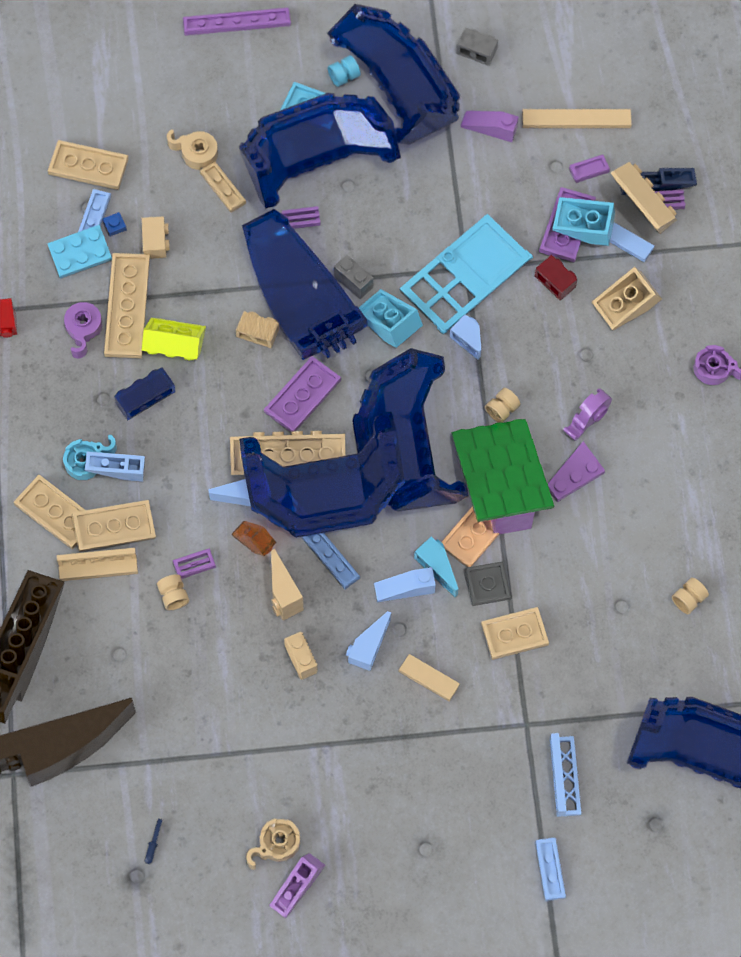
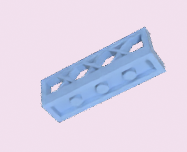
[550,733,581,817]

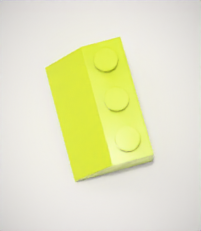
[142,317,206,360]

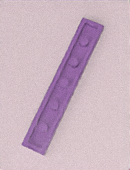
[183,8,291,35]

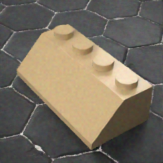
[611,162,677,234]

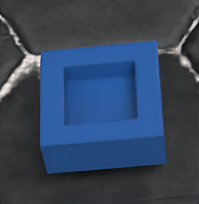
[102,212,127,237]

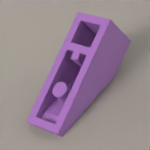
[461,111,519,142]
[269,853,325,918]

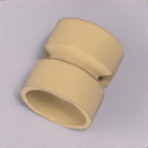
[485,388,521,423]
[157,574,190,610]
[672,577,709,614]

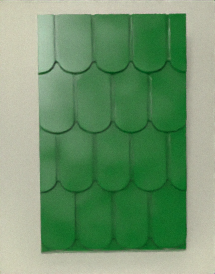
[451,419,554,535]

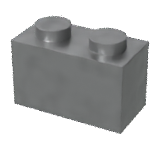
[456,27,498,66]
[334,255,374,299]

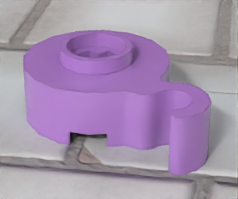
[64,302,102,358]
[693,345,741,385]
[563,388,612,441]

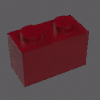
[534,255,578,301]

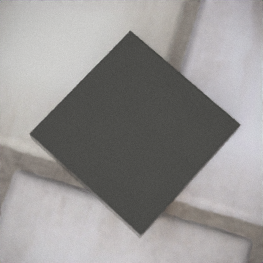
[465,561,511,606]

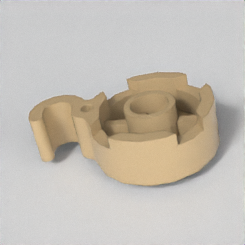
[167,130,218,170]
[246,819,300,870]

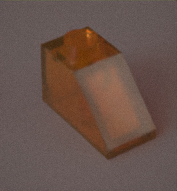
[231,521,277,556]

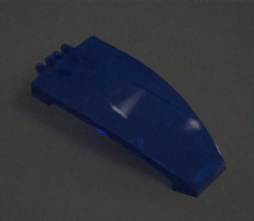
[242,209,368,360]

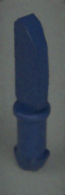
[145,819,162,864]

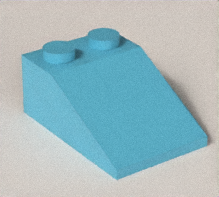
[553,197,615,246]
[354,289,423,348]

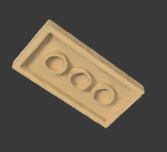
[48,140,129,190]
[13,475,85,550]
[72,500,156,552]

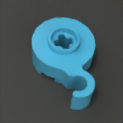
[63,435,117,480]

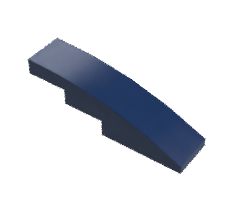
[620,168,697,195]

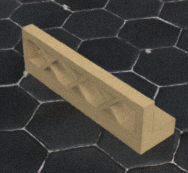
[57,548,138,581]

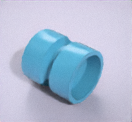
[327,55,361,87]

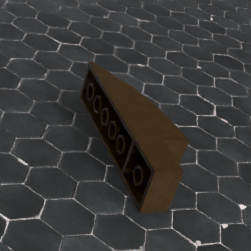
[0,570,65,724]
[0,697,136,787]

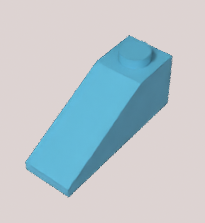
[414,537,459,597]

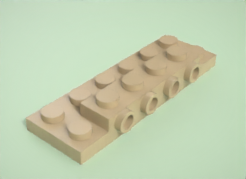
[230,431,346,475]

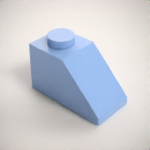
[450,314,481,359]

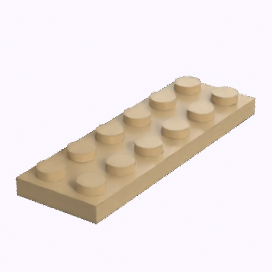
[104,253,150,358]

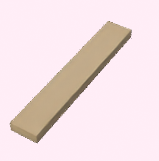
[522,109,632,128]

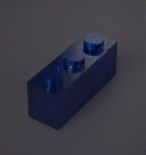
[114,367,176,421]

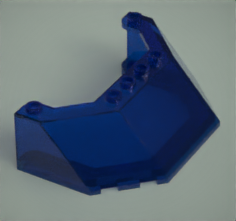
[327,4,460,145]
[239,93,401,209]
[352,348,469,511]
[239,412,405,538]
[627,697,741,788]

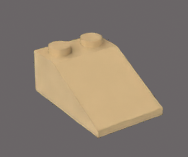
[592,267,662,330]
[271,549,304,621]

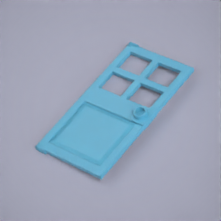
[400,214,533,334]

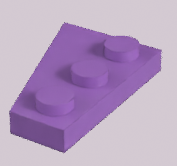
[548,441,605,502]

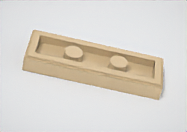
[200,162,246,213]
[399,654,460,702]

